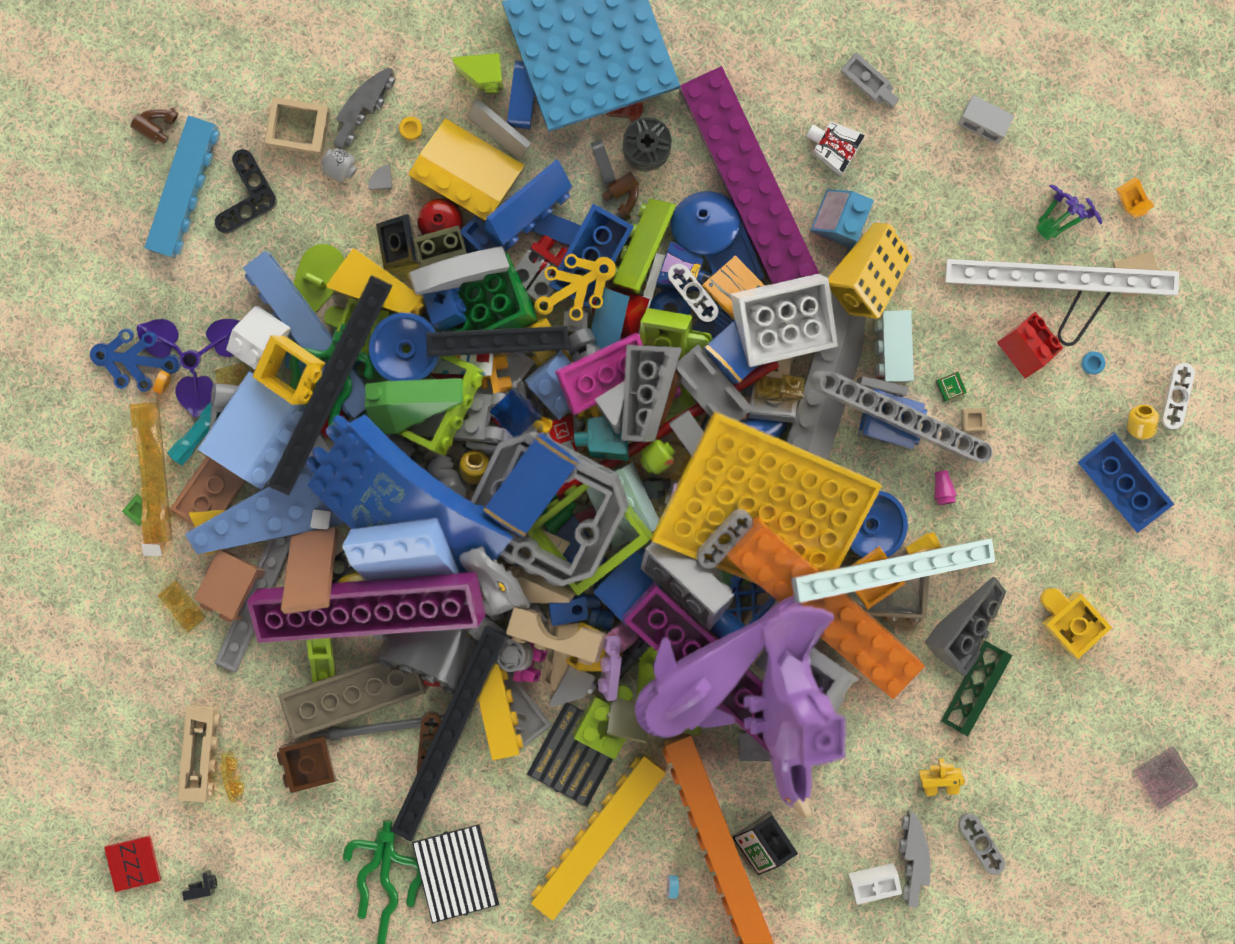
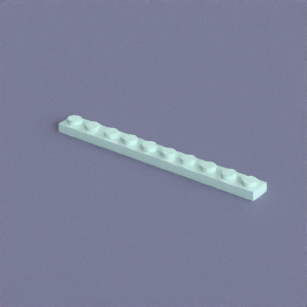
[791,539,995,602]

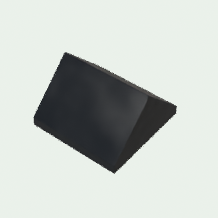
[376,214,419,269]

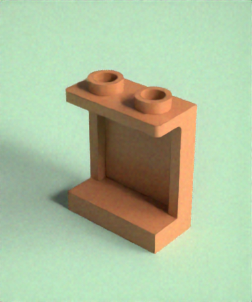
[194,549,265,622]

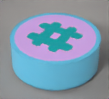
[667,875,679,899]

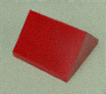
[592,287,650,339]

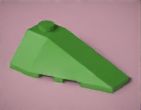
[365,379,463,435]

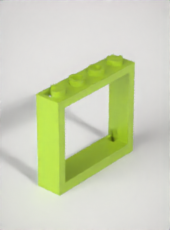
[387,345,484,456]
[527,483,653,596]

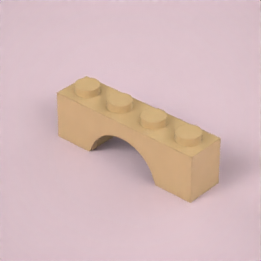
[506,607,607,665]

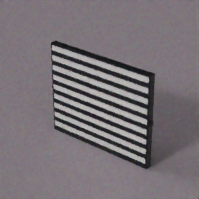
[412,824,499,923]

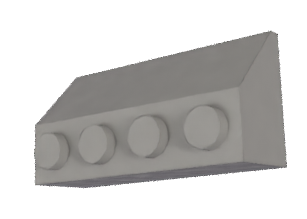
[640,542,734,632]

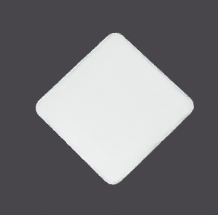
[310,509,331,530]
[141,544,162,556]

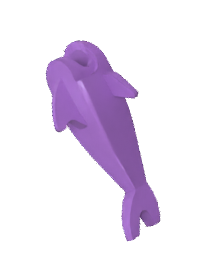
[635,596,801,738]

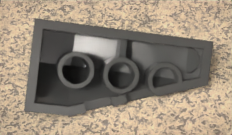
[924,577,1006,676]

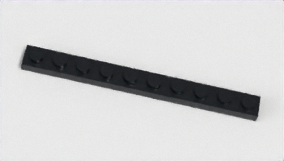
[267,275,393,496]
[391,626,508,842]

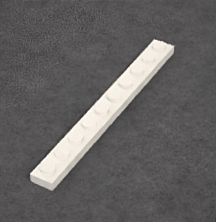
[945,259,1179,296]

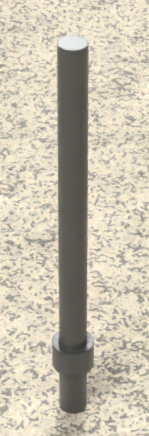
[311,715,444,741]

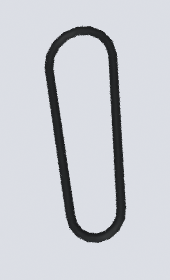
[1058,291,1111,346]

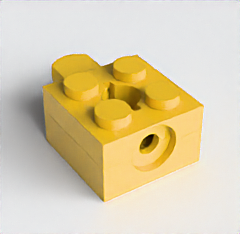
[1040,587,1112,659]

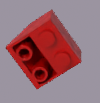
[997,312,1063,379]

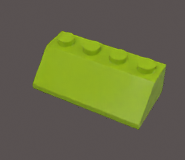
[611,198,676,295]

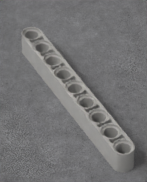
[810,370,992,463]

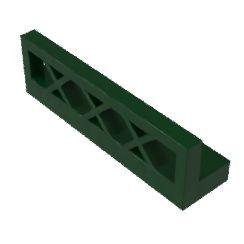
[940,640,1013,737]

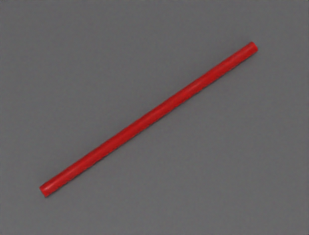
[556,361,779,500]

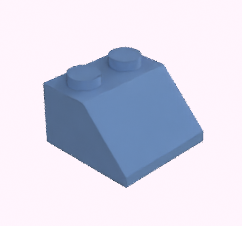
[525,351,572,420]

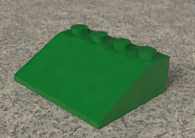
[438,253,538,332]

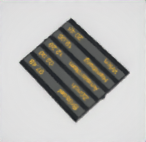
[527,702,613,807]

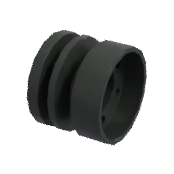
[623,117,672,172]

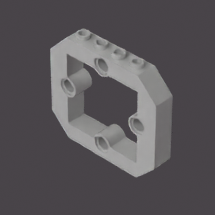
[471,431,629,586]

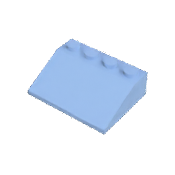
[198,371,305,490]
[342,518,459,580]

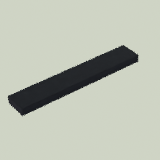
[426,326,569,357]

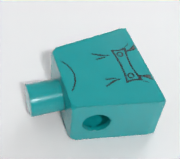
[575,416,629,461]

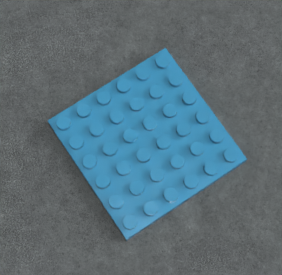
[502,0,680,132]

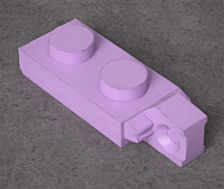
[598,635,621,701]

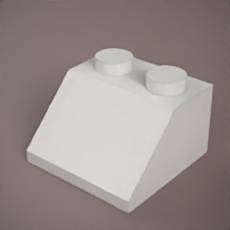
[226,306,291,369]

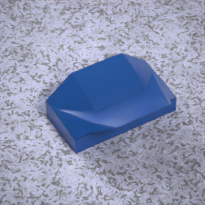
[461,215,509,253]

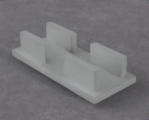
[676,345,753,421]

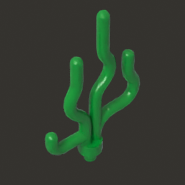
[289,323,375,426]
[343,820,422,944]

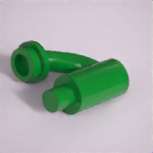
[542,494,578,535]

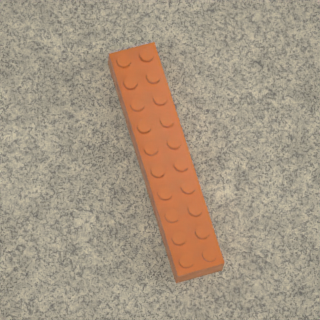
[727,516,925,699]
[662,733,774,944]

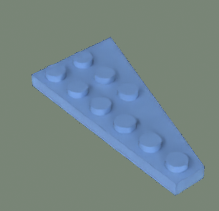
[185,465,343,554]

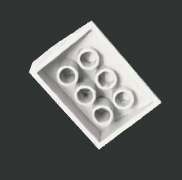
[731,274,838,367]

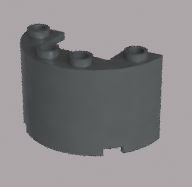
[376,629,478,695]

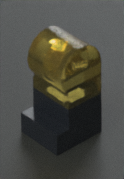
[641,478,671,521]

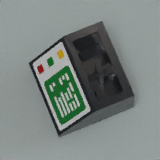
[732,811,798,875]

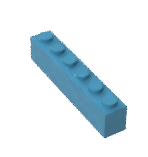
[144,115,220,259]

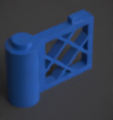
[709,575,777,639]

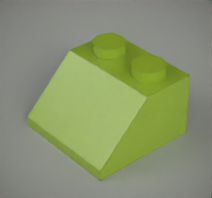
[452,53,504,95]

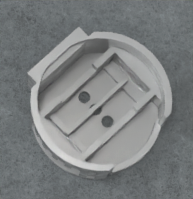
[755,647,859,712]

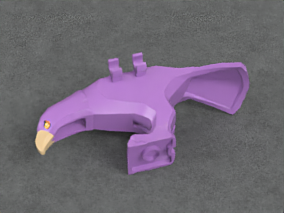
[744,606,846,819]

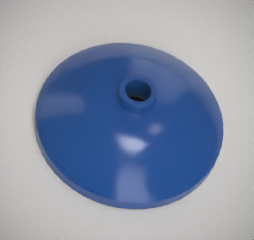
[671,191,740,255]
[369,313,439,381]
[850,491,908,558]

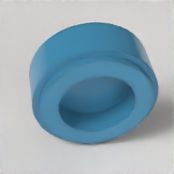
[1081,351,1105,375]

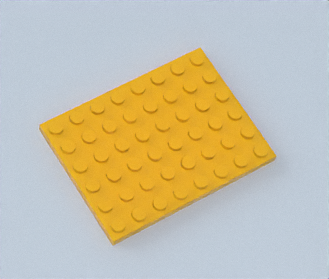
[651,411,882,585]

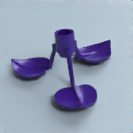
[137,319,240,417]

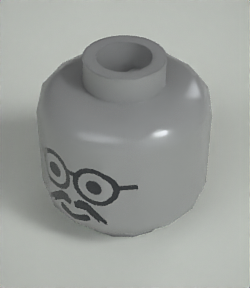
[321,147,357,182]

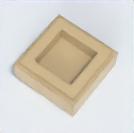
[962,408,987,432]

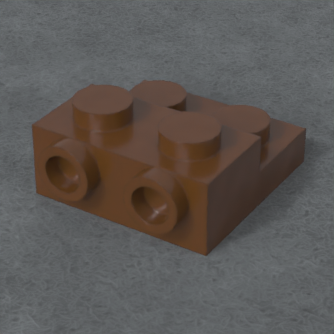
[277,735,337,793]

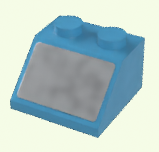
[810,189,874,249]

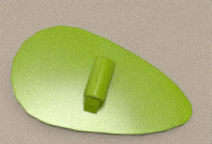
[293,244,345,312]

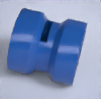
[588,607,614,632]

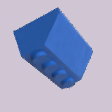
[483,159,572,249]
[548,203,634,309]

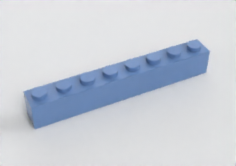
[243,251,367,418]

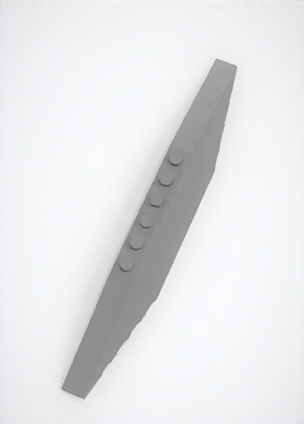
[747,234,866,588]

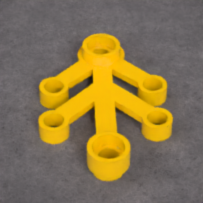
[535,254,616,321]

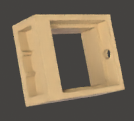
[263,97,331,155]

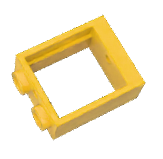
[252,335,325,405]

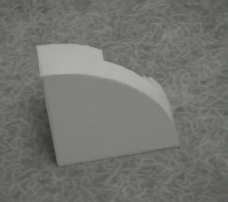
[368,164,392,190]

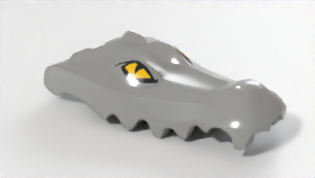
[460,546,530,620]

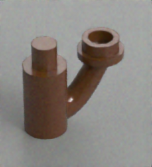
[130,107,179,145]
[601,171,639,221]

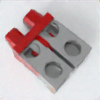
[515,235,567,307]

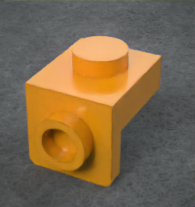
[1116,177,1155,218]

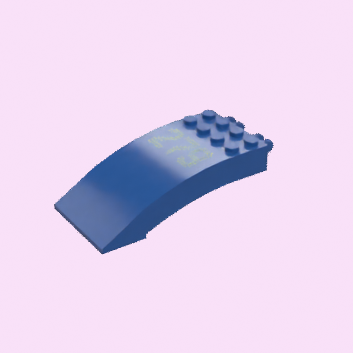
[305,415,514,573]

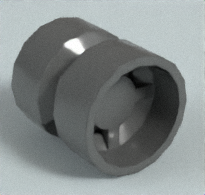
[568,329,600,362]

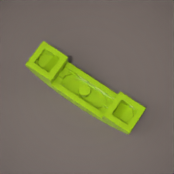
[307,638,336,683]

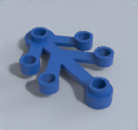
[90,328,181,392]

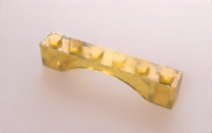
[130,402,173,544]

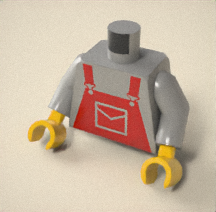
[527,408,592,452]

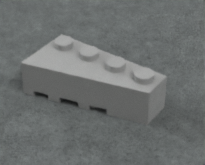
[622,345,681,442]

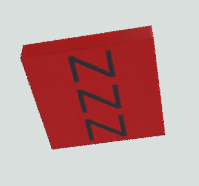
[104,835,162,892]

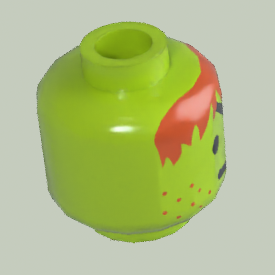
[639,439,675,474]

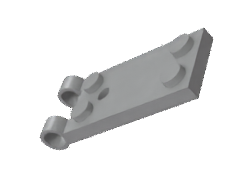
[399,393,511,444]

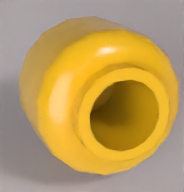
[1126,404,1159,440]
[460,450,490,484]

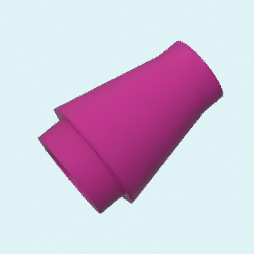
[934,470,957,505]

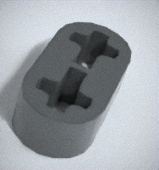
[591,139,616,185]

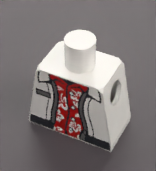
[806,122,866,176]

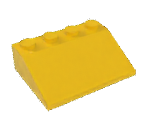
[408,118,525,222]

